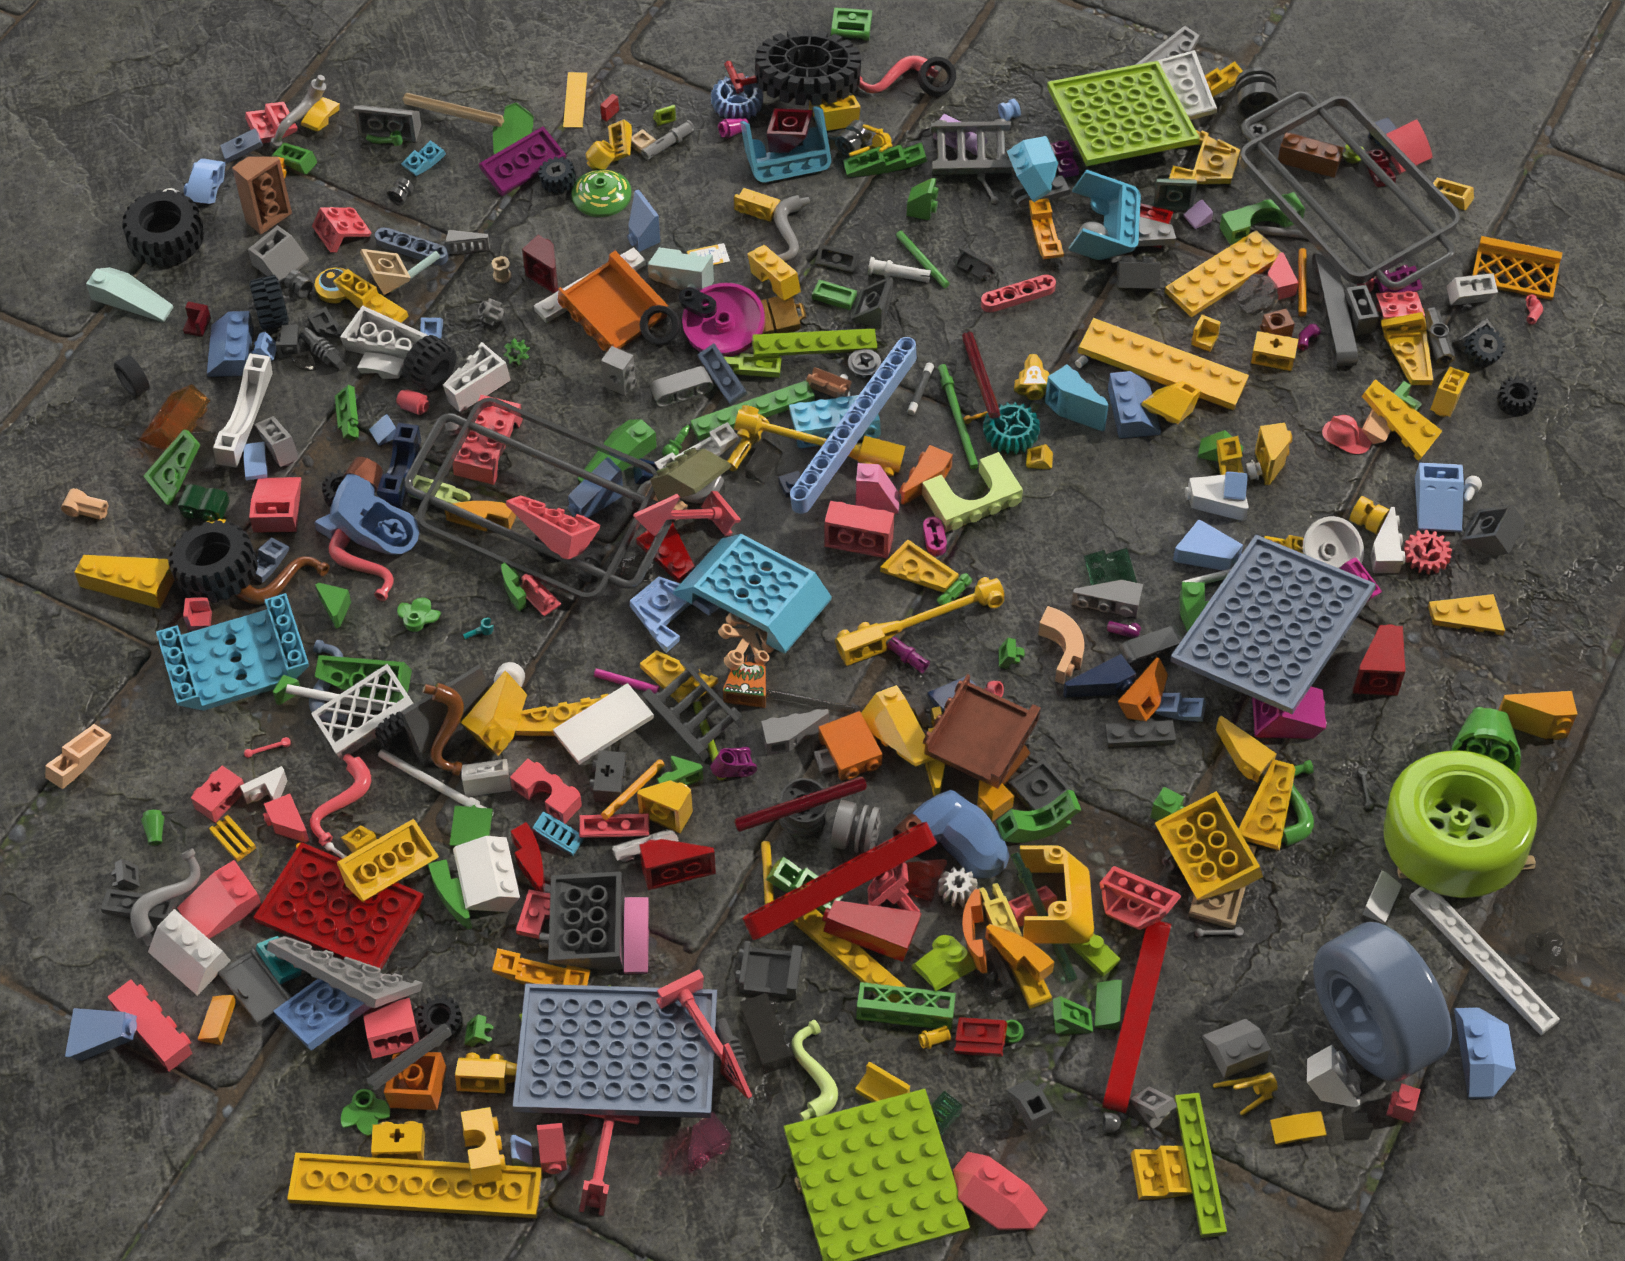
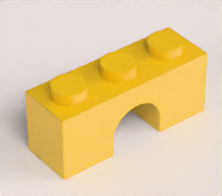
[747,245,801,301]
[461,1107,506,1185]

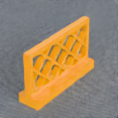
[1472,236,1563,300]

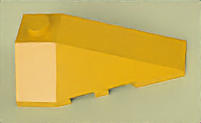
[861,685,934,767]

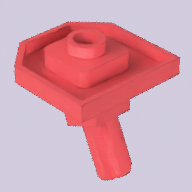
[868,862,920,912]

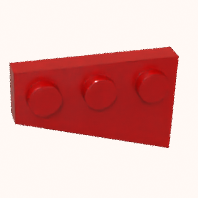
[636,522,695,583]

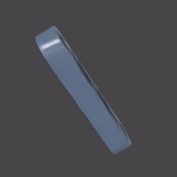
[375,227,449,265]

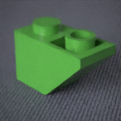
[907,178,939,220]

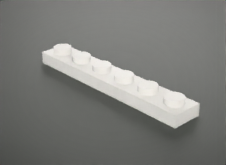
[534,247,646,323]

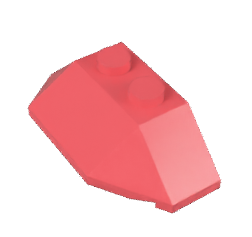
[1100,866,1181,930]
[953,1152,1048,1230]

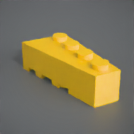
[74,555,175,609]

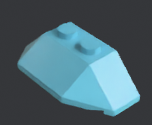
[1007,136,1058,202]

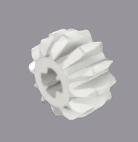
[938,867,978,908]

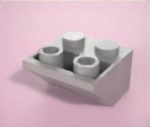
[248,225,309,285]

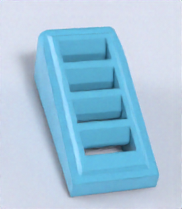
[532,812,584,856]

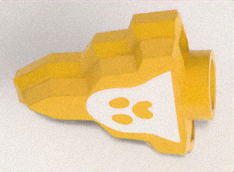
[1014,354,1049,400]

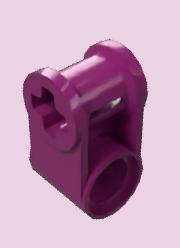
[711,747,757,778]

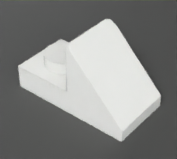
[240,766,287,804]

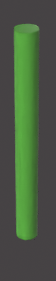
[896,231,950,288]

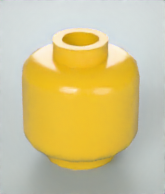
[586,140,615,170]

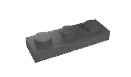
[1105,720,1176,748]
[101,889,177,922]

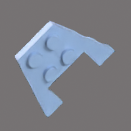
[630,576,719,653]

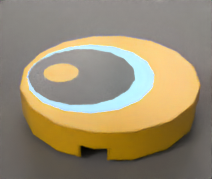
[314,267,348,303]

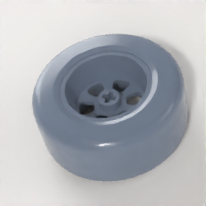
[1313,922,1452,1082]

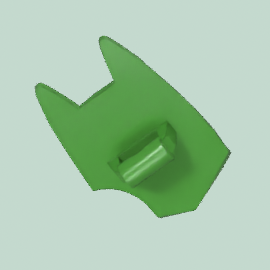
[493,103,534,154]

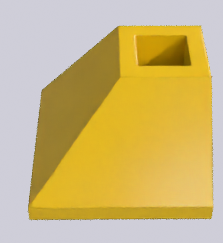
[1141,381,1201,424]

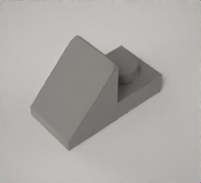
[1130,1086,1177,1128]

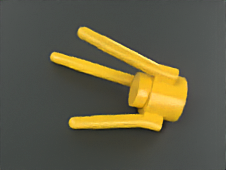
[849,124,892,157]
[1213,1072,1278,1115]

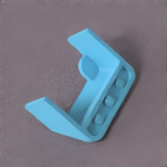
[740,106,831,182]
[1069,170,1141,260]

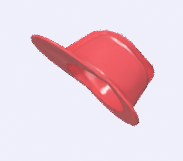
[1322,415,1372,454]

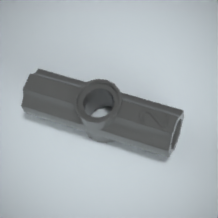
[1424,307,1455,366]

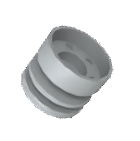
[831,799,881,853]

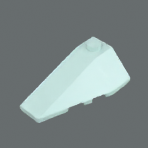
[86,267,173,322]

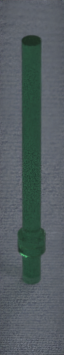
[1011,852,1078,983]

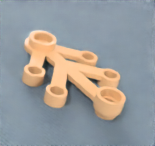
[718,613,775,670]

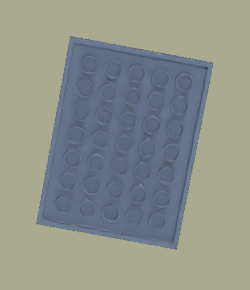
[1171,535,1376,714]
[513,984,717,1118]

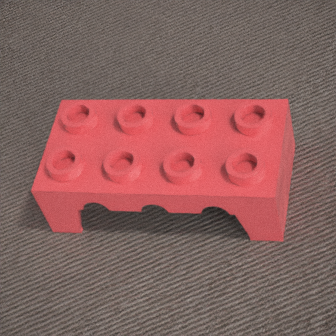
[452,395,523,485]

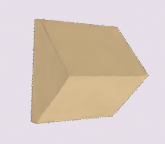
[360,249,411,295]

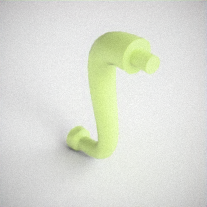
[791,1020,838,1121]

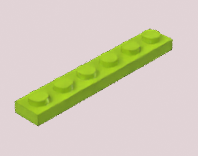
[752,328,877,357]
[1174,1093,1227,1238]

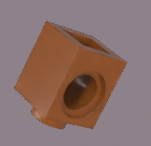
[1260,309,1295,337]

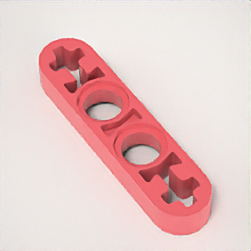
[981,275,1056,313]

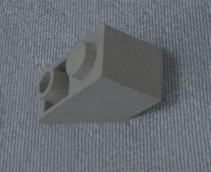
[1006,1080,1054,1132]

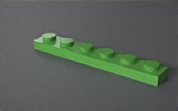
[690,381,815,441]

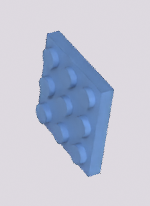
[273,979,370,1051]

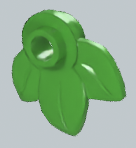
[397,597,441,632]
[341,1089,390,1136]

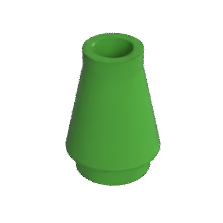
[141,810,165,846]

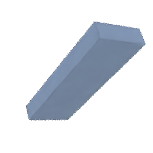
[697,343,748,405]

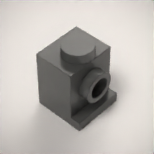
[276,325,301,358]

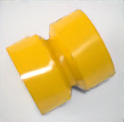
[1349,496,1390,534]

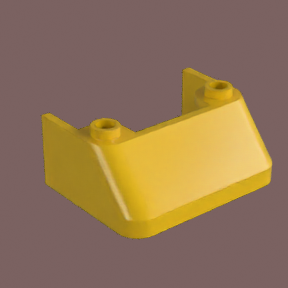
[1018,846,1094,943]

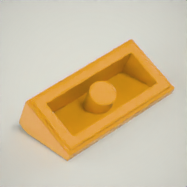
[198,995,236,1045]

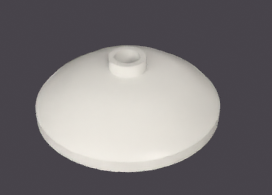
[1303,516,1364,568]

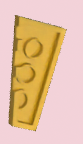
[1362,379,1442,461]
[515,694,609,736]
[1238,759,1296,850]

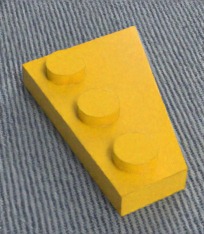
[1384,331,1433,385]
[880,540,959,592]
[1428,594,1505,635]
[640,650,718,707]

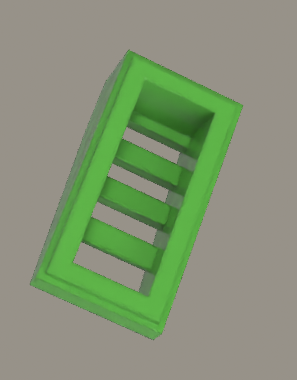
[272,143,317,174]

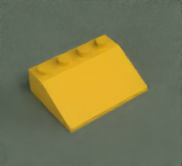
[1155,791,1263,900]

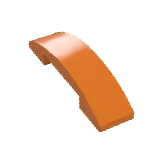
[962,889,987,973]

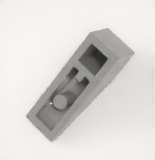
[254,416,300,467]

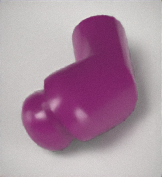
[1297,324,1321,350]
[1107,621,1141,639]

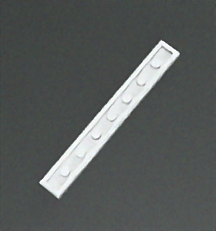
[1409,887,1560,1035]

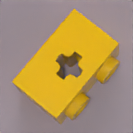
[1251,331,1298,371]
[371,1121,425,1160]

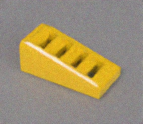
[608,119,632,162]
[1433,177,1474,210]

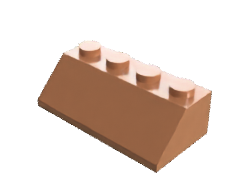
[232,157,292,235]

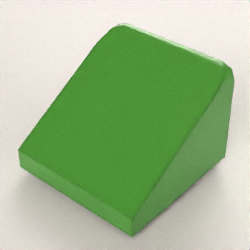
[273,675,300,705]

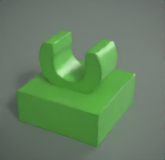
[999,637,1024,669]
[464,1014,493,1047]

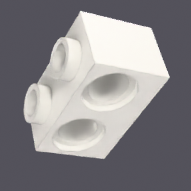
[1446,273,1498,306]

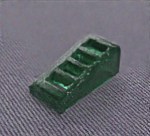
[931,1091,963,1136]

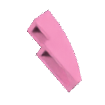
[624,897,649,974]

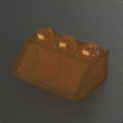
[139,384,211,450]

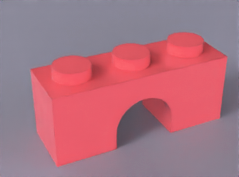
[510,759,582,824]

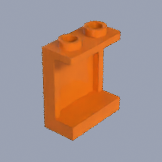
[818,711,882,781]

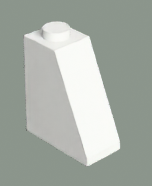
[1185,475,1249,521]

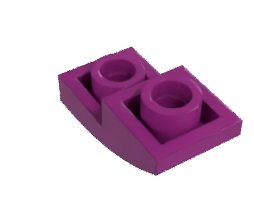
[1050,140,1079,178]

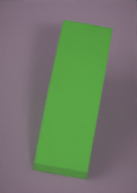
[766,857,843,911]
[428,860,472,929]

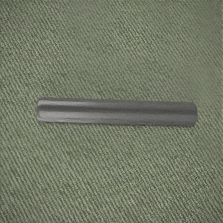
[367,1024,452,1090]

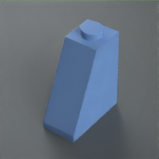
[568,457,623,518]
[65,1008,137,1061]

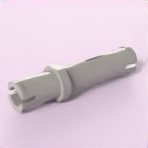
[641,120,694,161]

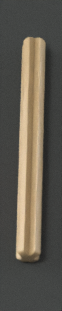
[403,93,504,127]

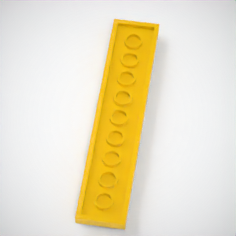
[287,1153,542,1218]

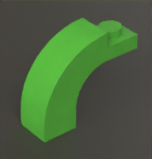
[996,790,1081,843]

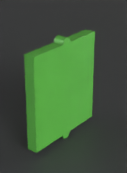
[450,805,493,846]

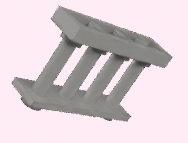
[930,119,1012,175]

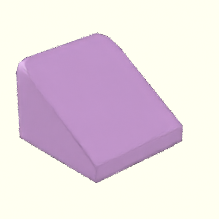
[1184,200,1213,229]

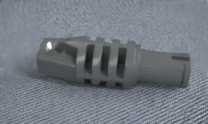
[300,328,345,370]
[715,1018,749,1081]

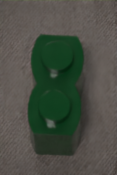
[178,484,230,522]

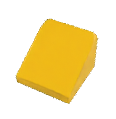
[1026,444,1053,469]

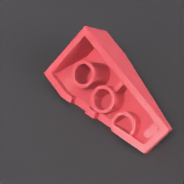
[506,496,600,559]

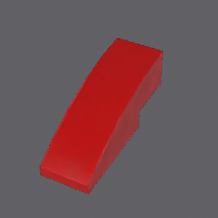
[511,822,545,892]

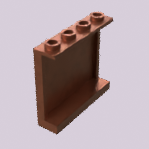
[923,674,1041,789]

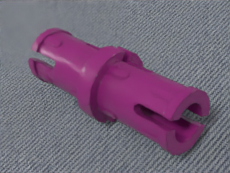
[887,637,930,673]

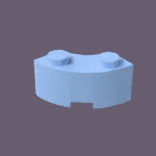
[184,159,225,204]

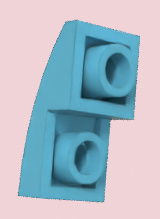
[401,140,446,176]

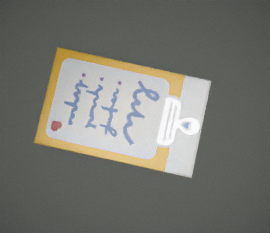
[687,243,730,265]

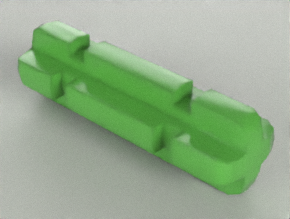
[937,573,972,606]

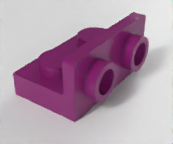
[1374,265,1423,293]

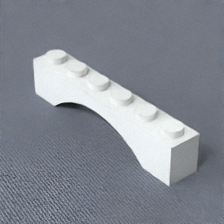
[213,353,273,468]

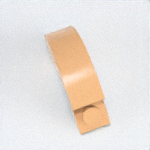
[1038,606,1084,684]

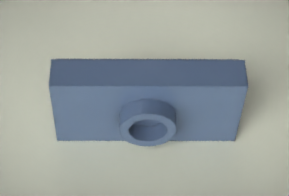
[220,128,263,163]

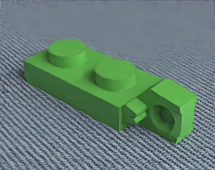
[335,385,359,442]

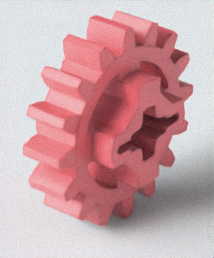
[1404,530,1452,575]

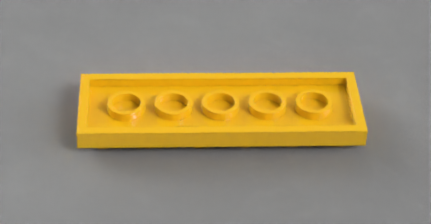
[1164,230,1282,317]

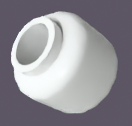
[494,662,525,687]

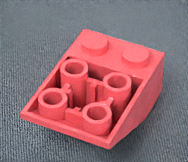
[249,477,301,533]

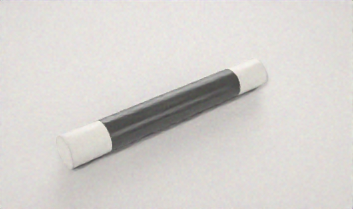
[907,363,934,415]

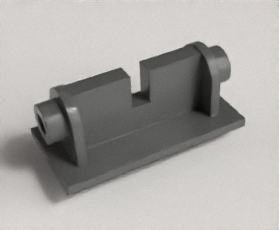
[953,247,996,280]

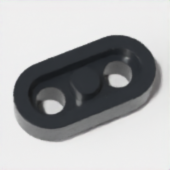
[679,288,717,318]

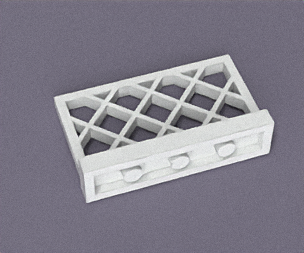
[311,664,414,760]

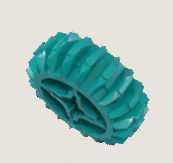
[983,401,1040,455]

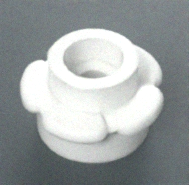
[1246,460,1262,480]

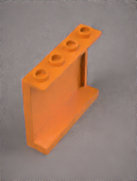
[557,250,668,351]

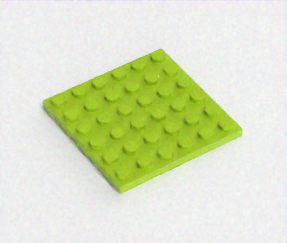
[1047,61,1200,166]
[783,1089,970,1261]

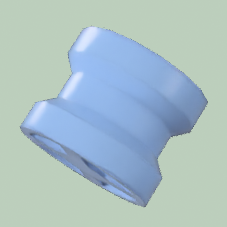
[998,98,1021,121]

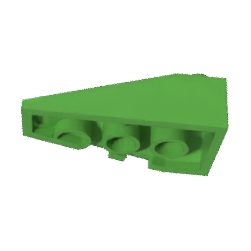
[578,419,657,483]
[315,655,412,705]

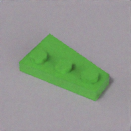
[143,429,200,506]

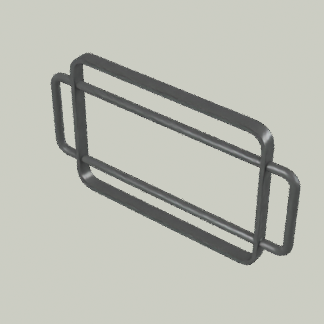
[1239,91,1460,290]
[404,397,673,601]

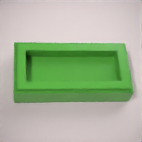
[812,280,857,310]

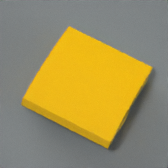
[1130,1146,1192,1200]

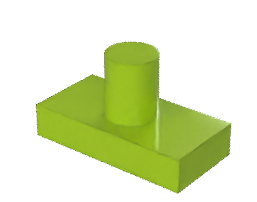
[1069,933,1120,977]

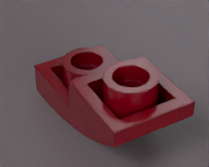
[1366,149,1396,187]

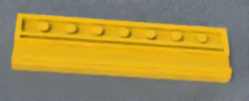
[1077,318,1249,411]

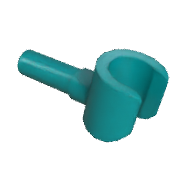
[463,617,494,639]

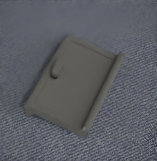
[218,948,292,1025]

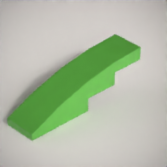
[843,142,928,177]

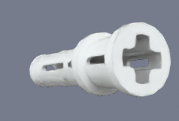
[868,257,931,283]

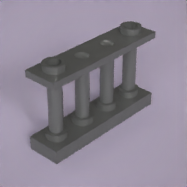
[642,659,744,762]

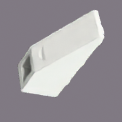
[1370,507,1405,573]

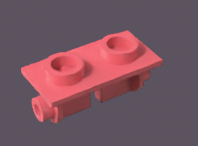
[520,574,561,616]

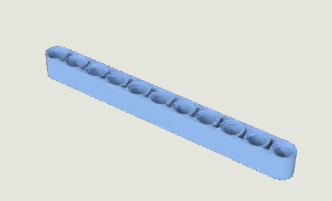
[790,337,917,514]

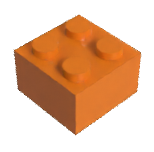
[384,1051,447,1110]

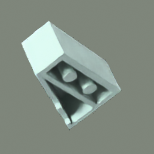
[648,247,714,291]

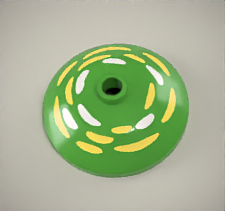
[571,169,631,217]

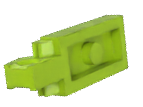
[724,353,781,378]

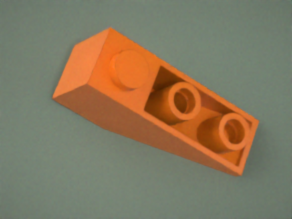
[899,445,953,505]
[1118,657,1168,722]

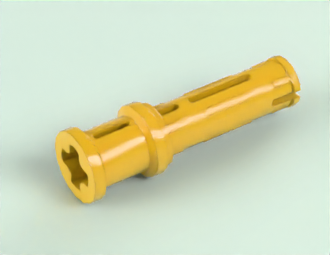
[727,415,770,471]

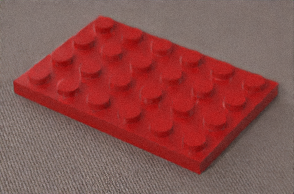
[253,842,424,970]

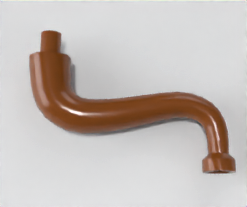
[235,556,330,605]
[423,682,464,776]

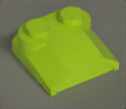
[911,935,976,991]

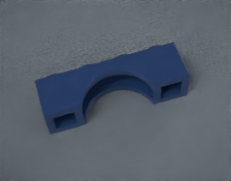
[377,423,422,509]

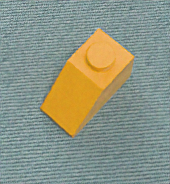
[977,780,1014,822]

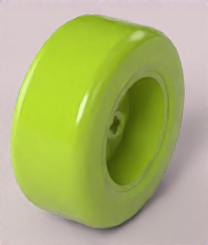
[1383,751,1537,898]

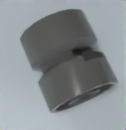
[835,120,872,157]

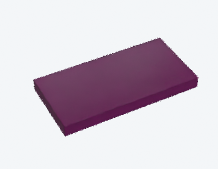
[479,126,567,196]

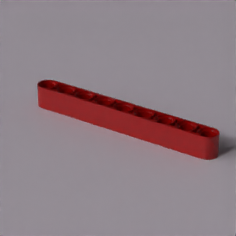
[742,822,937,940]
[1102,921,1172,1114]

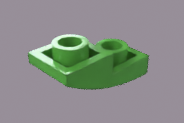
[501,562,526,612]

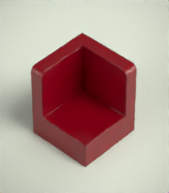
[183,301,211,337]

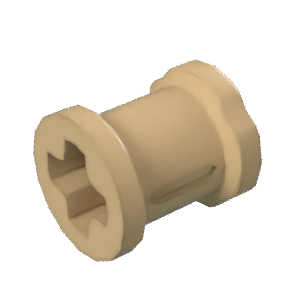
[492,256,512,283]

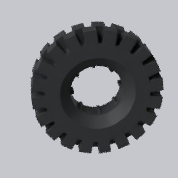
[755,30,861,106]

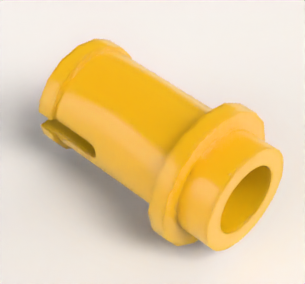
[918,1025,951,1049]

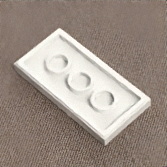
[1157,50,1217,120]
[553,683,654,765]

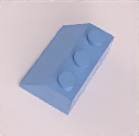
[207,311,253,377]
[1108,371,1161,438]

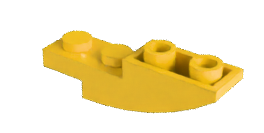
[333,269,409,323]

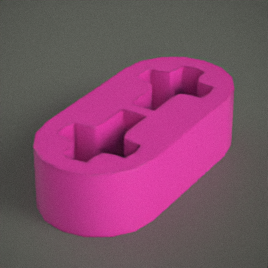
[923,517,947,556]

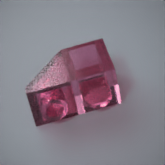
[687,1112,731,1172]

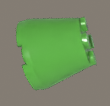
[1451,707,1521,774]

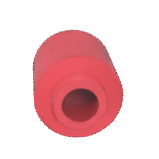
[396,389,429,415]

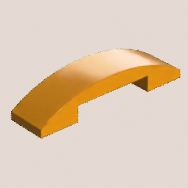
[1029,198,1064,259]
[492,948,590,985]

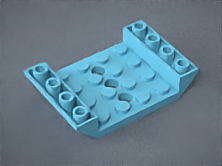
[673,534,832,654]
[156,593,309,710]

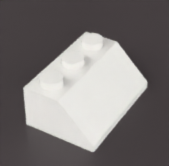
[453,836,520,912]
[148,909,231,996]

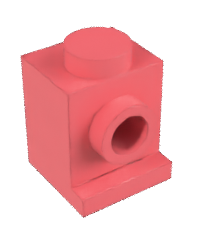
[1386,1083,1421,1123]

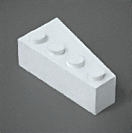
[340,306,429,359]

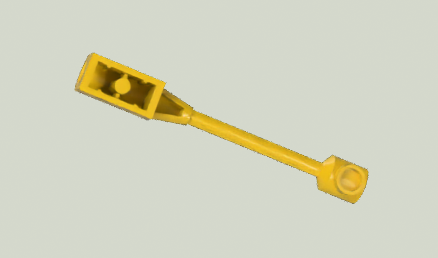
[734,405,906,476]
[835,577,1005,666]
[455,1053,517,1093]

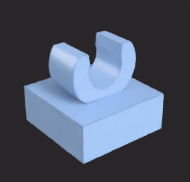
[251,332,277,361]

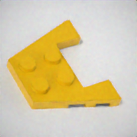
[1169,130,1240,184]

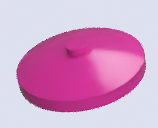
[682,283,765,357]

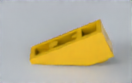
[1430,367,1470,417]
[1216,716,1276,783]

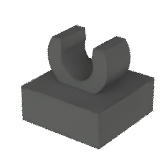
[111,859,140,890]

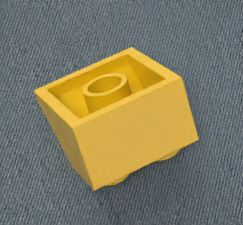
[1255,423,1292,485]
[637,780,693,833]

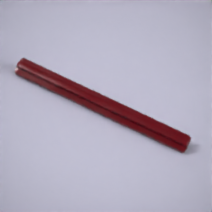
[962,331,1000,419]
[734,777,867,832]

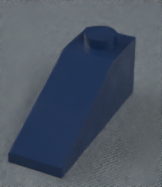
[1063,654,1136,698]

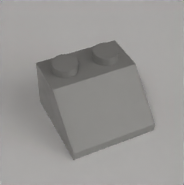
[1202,1019,1271,1078]

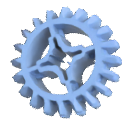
[711,76,763,120]

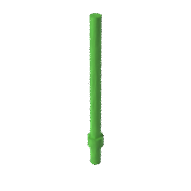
[938,364,978,469]

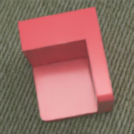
[183,598,212,631]

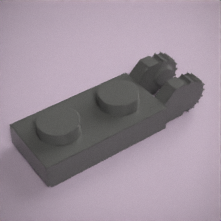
[1011,175,1070,207]

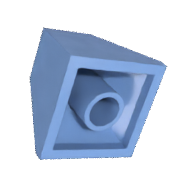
[627,189,660,252]

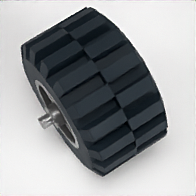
[248,275,290,331]

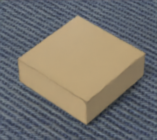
[631,129,656,155]

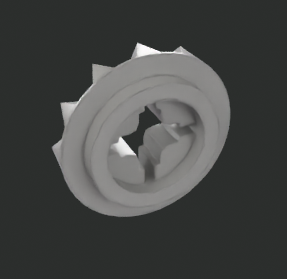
[848,349,881,378]

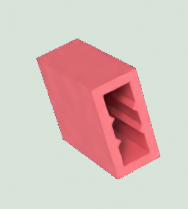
[363,998,419,1059]

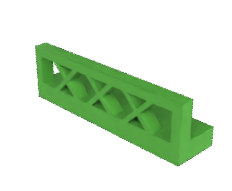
[856,982,956,1030]

